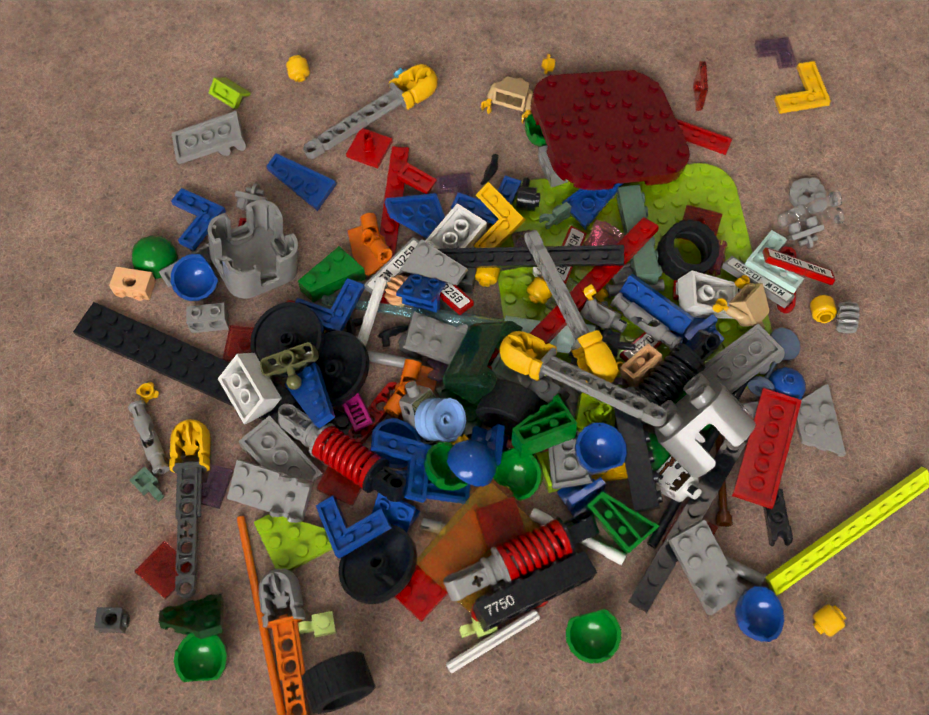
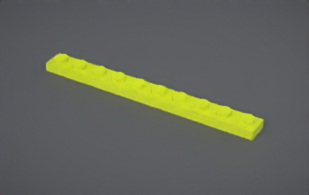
[765,467,929,596]

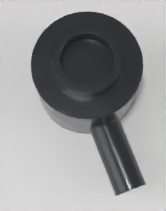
[516,178,541,211]

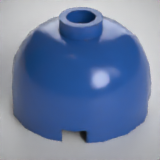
[769,367,806,400]

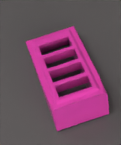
[342,392,373,432]

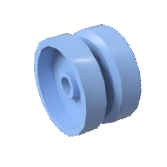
[414,398,466,442]

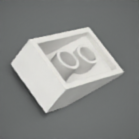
[678,271,738,319]

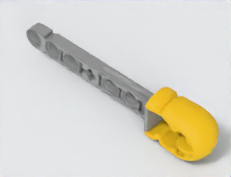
[303,64,438,159]
[524,230,618,383]
[499,331,667,426]

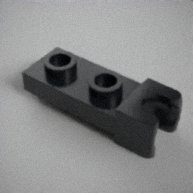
[763,489,793,546]

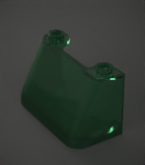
[443,321,523,404]

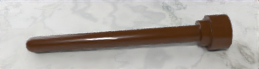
[715,434,733,527]

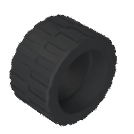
[656,219,720,280]
[476,379,543,436]
[301,651,375,714]

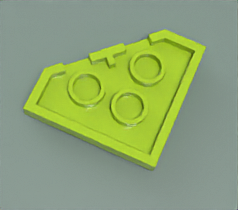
[254,514,333,571]

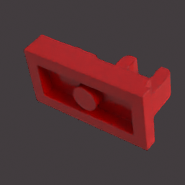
[397,163,437,194]

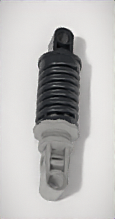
[614,329,720,430]

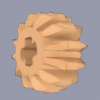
[384,275,408,307]

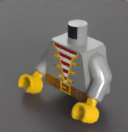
[580,285,628,333]

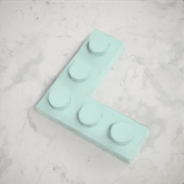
[745,230,804,294]

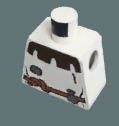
[655,456,701,502]

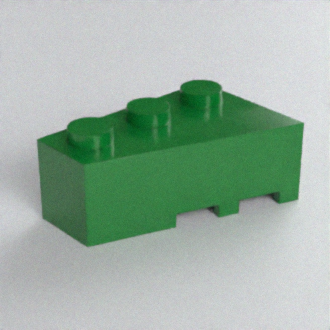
[298,246,366,302]
[511,394,577,459]
[585,492,659,554]

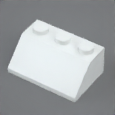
[425,203,487,249]
[218,353,281,424]

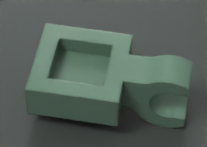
[539,202,571,229]
[129,467,165,502]

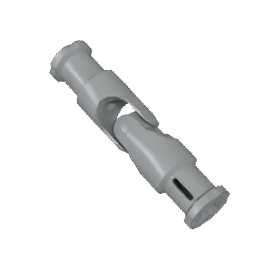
[610,293,682,351]
[128,400,169,476]

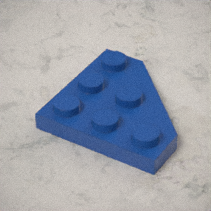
[384,193,445,239]

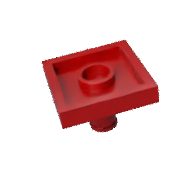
[346,128,393,169]

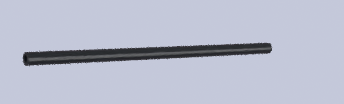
[647,380,749,549]

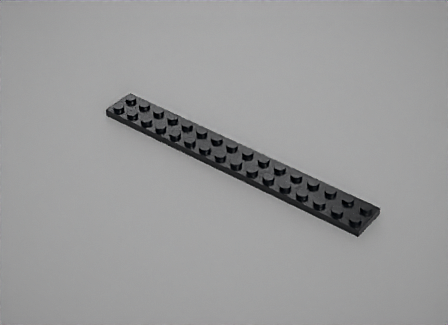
[73,302,355,435]

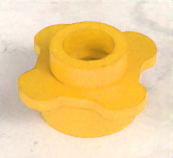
[542,54,555,75]
[136,382,159,404]

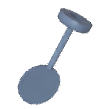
[748,328,800,397]

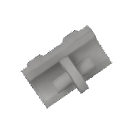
[235,183,271,211]
[787,216,825,248]

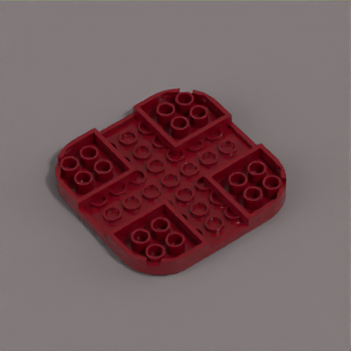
[530,70,690,190]

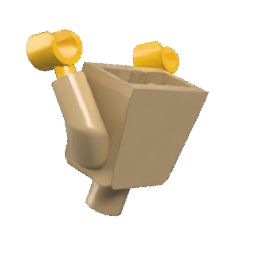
[481,77,533,124]
[712,275,769,329]

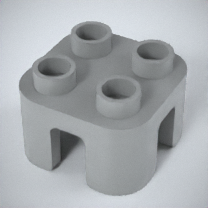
[208,200,298,299]
[653,373,756,478]

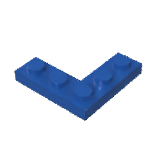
[451,176,521,225]
[171,188,226,251]
[295,278,365,331]
[370,429,432,503]
[316,496,392,559]

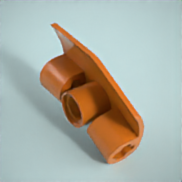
[348,213,392,276]
[383,359,439,421]

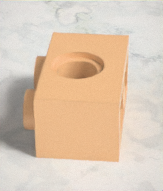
[109,267,156,301]
[620,344,663,387]

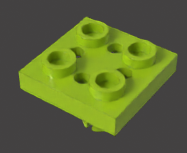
[574,392,616,432]

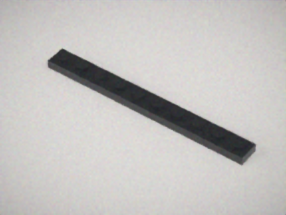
[438,245,624,268]
[629,439,746,613]

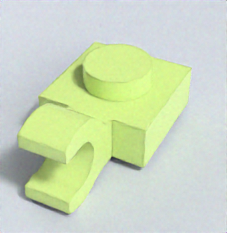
[298,611,336,637]
[459,617,498,639]

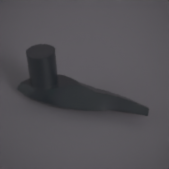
[480,154,499,185]
[347,317,363,336]
[378,325,409,347]

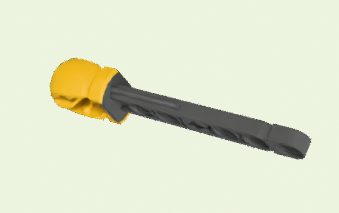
[169,419,211,599]

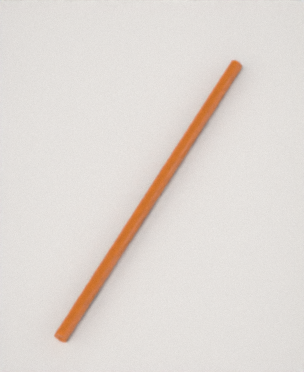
[237,516,286,715]

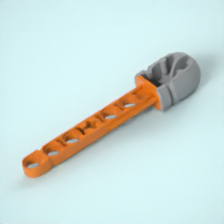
[259,569,310,715]

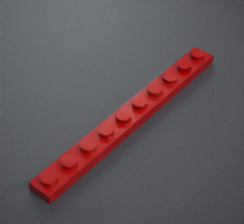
[370,146,409,304]
[529,217,659,344]

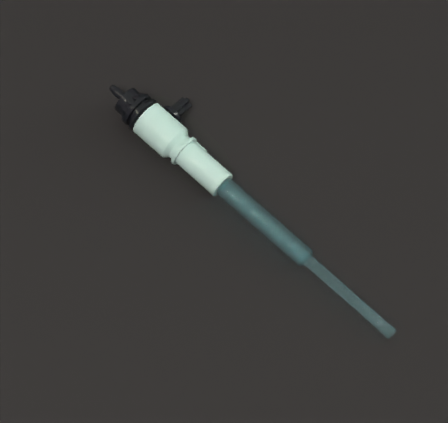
[322,295,636,366]

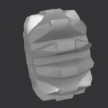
[836,301,860,334]

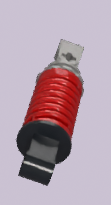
[278,404,406,502]
[443,511,599,601]

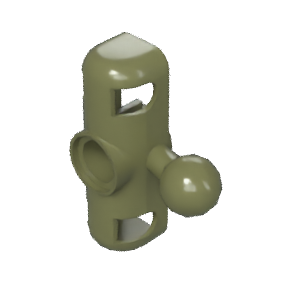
[260,342,319,390]

